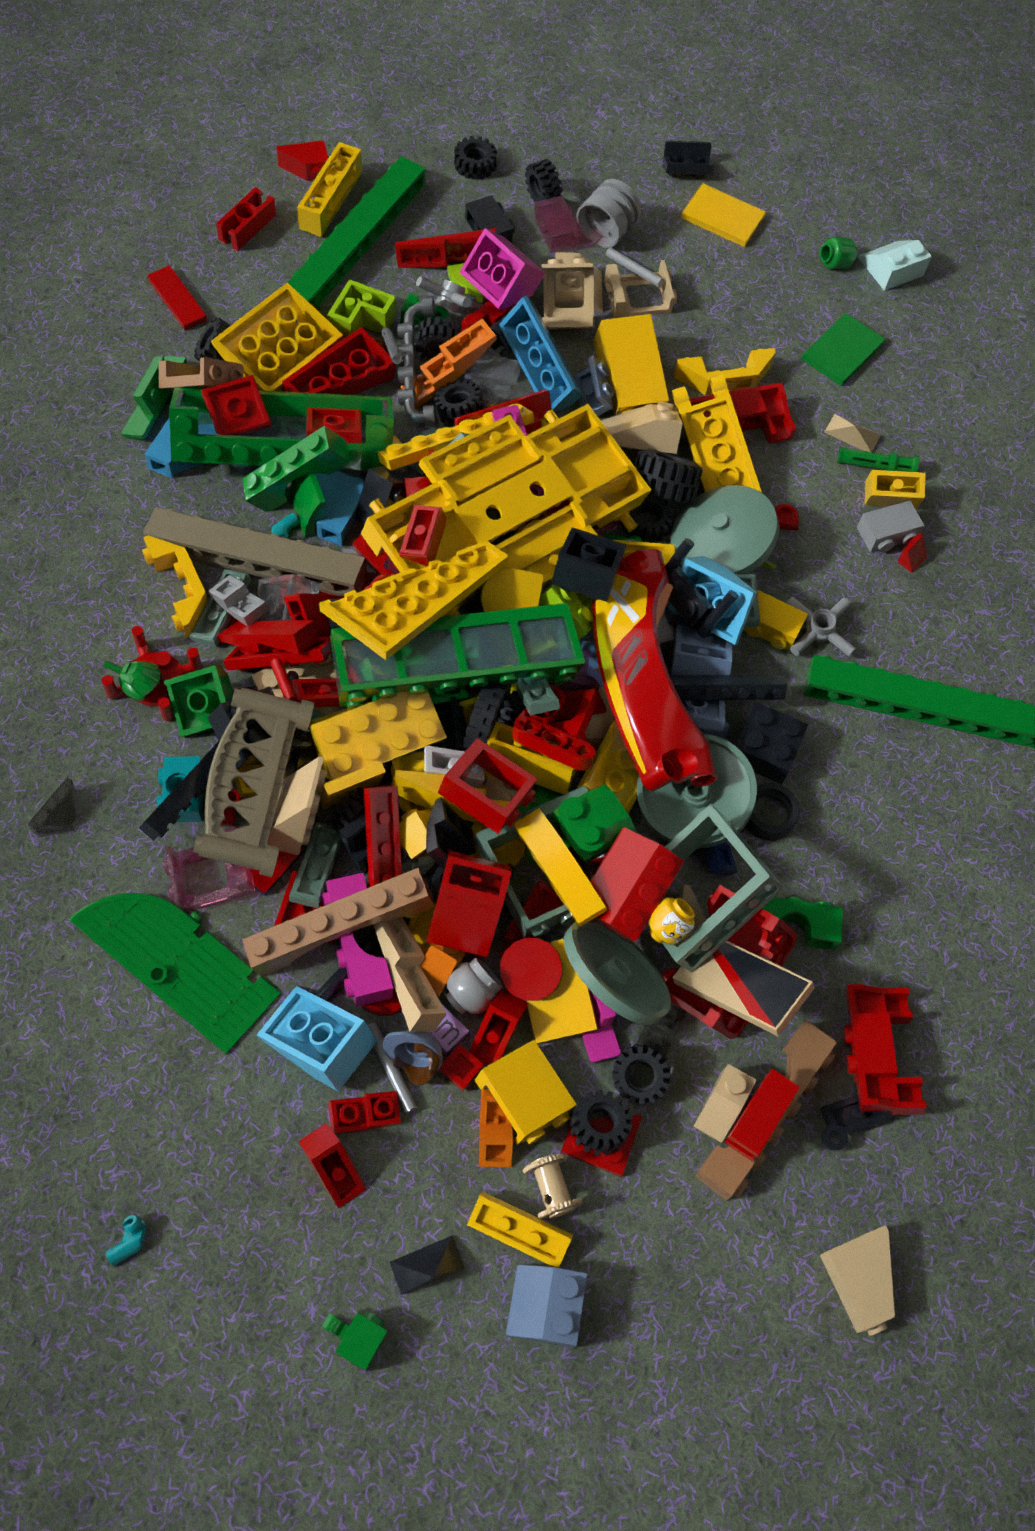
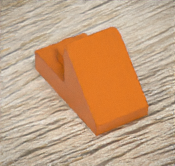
[420,945,468,997]

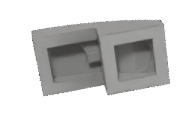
[208,575,269,626]

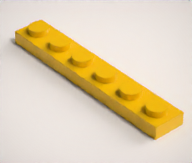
[378,404,534,471]

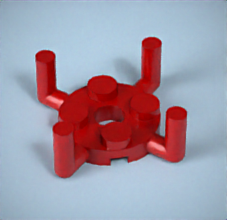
[101,626,202,722]

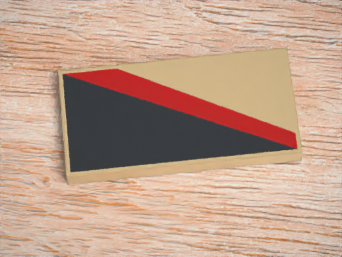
[672,941,814,1037]

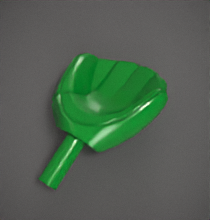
[103,660,161,701]

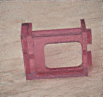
[163,826,256,911]

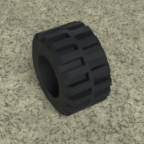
[634,449,703,503]

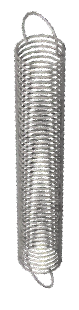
[381,328,403,364]

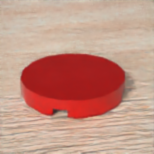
[500,938,563,1001]

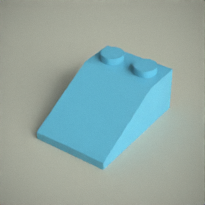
[668,556,757,645]
[257,986,378,1092]

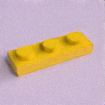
[467,1191,573,1268]

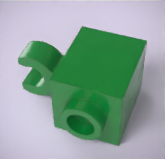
[322,1311,388,1372]

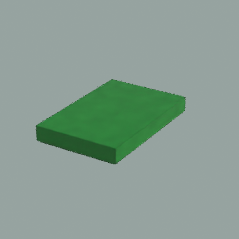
[801,313,885,386]

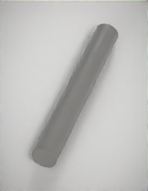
[606,248,665,288]
[367,1022,417,1114]

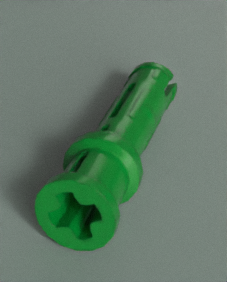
[837,447,919,472]

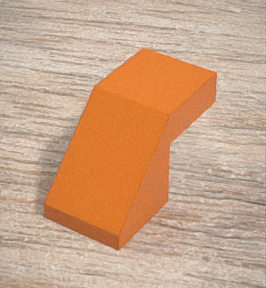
[479,1089,513,1168]

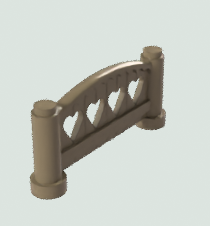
[193,687,314,877]

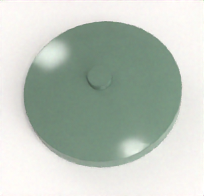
[671,485,779,574]
[637,734,757,849]
[564,919,671,1025]

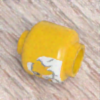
[648,898,695,945]

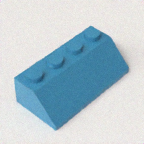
[499,296,582,412]

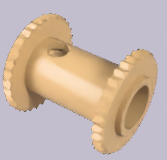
[523,1154,583,1219]

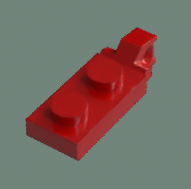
[499,880,563,957]

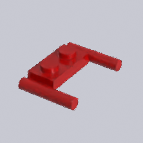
[270,657,364,707]

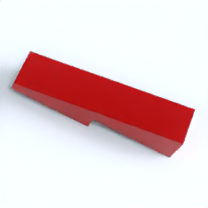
[395,228,497,268]
[217,620,318,655]

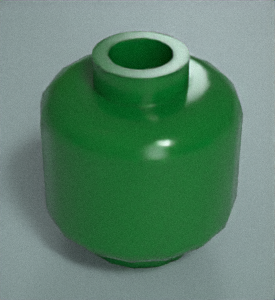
[820,237,857,270]

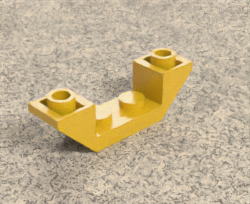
[674,348,776,395]
[142,535,208,638]

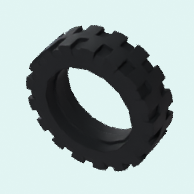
[463,681,512,750]

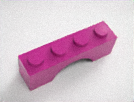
[322,873,393,1007]

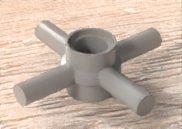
[416,276,483,313]
[787,596,856,657]

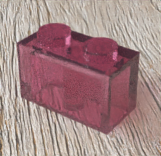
[534,196,581,253]

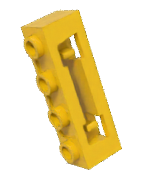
[297,142,362,237]

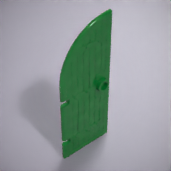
[68,893,281,1054]

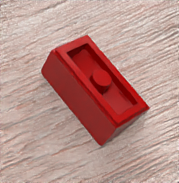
[399,505,447,567]

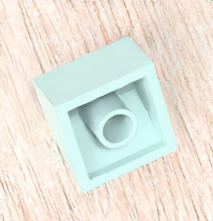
[858,240,932,291]

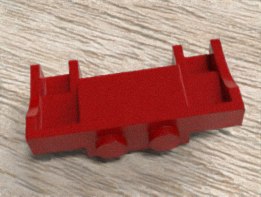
[689,382,796,444]
[843,984,927,1115]

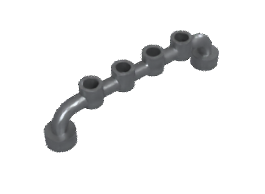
[397,295,438,428]

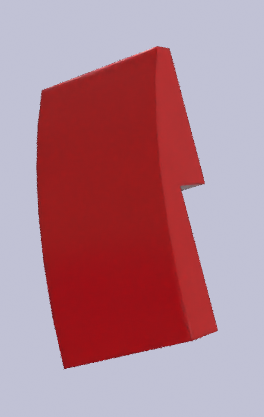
[328,1091,401,1135]

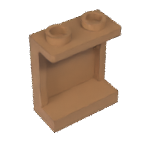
[159,357,243,391]

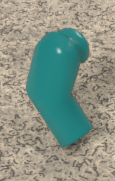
[271,513,300,539]
[105,1215,146,1267]

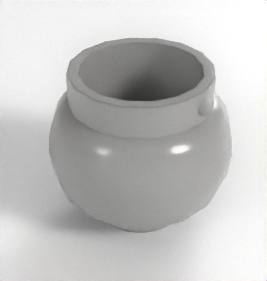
[446,957,504,1015]

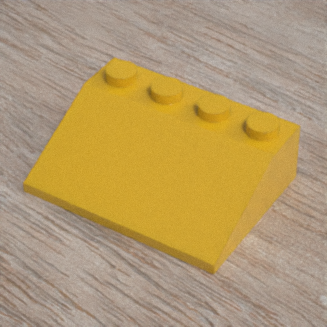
[212,282,343,392]

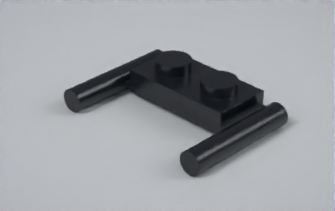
[665,538,739,638]

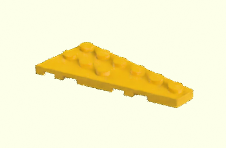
[319,540,509,660]

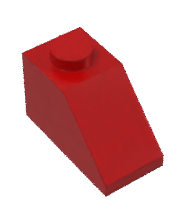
[276,140,329,181]
[469,989,529,1066]
[298,1123,367,1208]

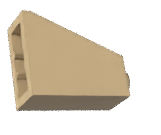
[820,1225,895,1336]

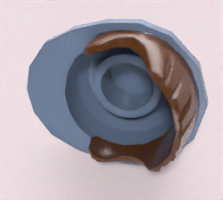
[383,1030,443,1085]

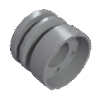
[576,179,641,248]

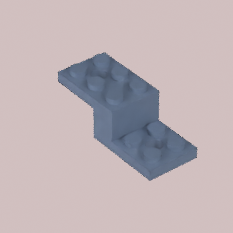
[668,614,732,732]

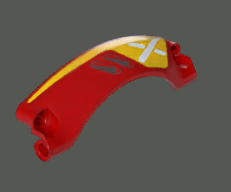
[592,549,717,792]

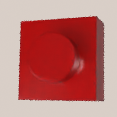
[439,1044,484,1092]

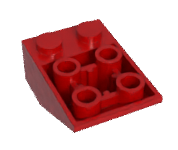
[426,851,512,957]

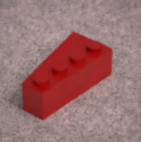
[282,327,396,395]

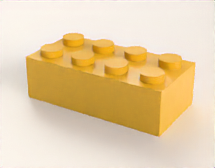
[309,691,447,781]

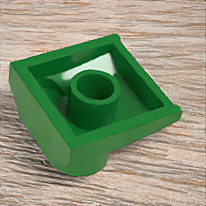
[164,665,234,737]
[552,784,637,865]

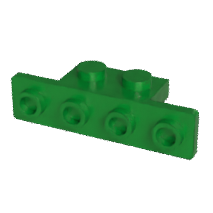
[122,356,188,439]

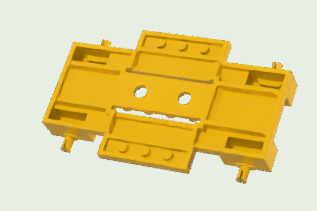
[361,404,651,617]

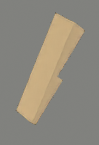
[373,917,447,1032]

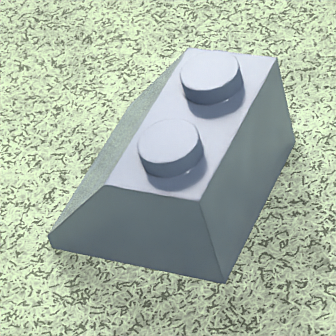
[506,1265,587,1349]

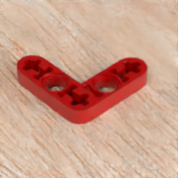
[512,686,596,770]

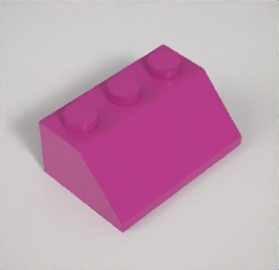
[460,228,545,310]

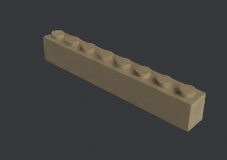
[143,507,367,596]

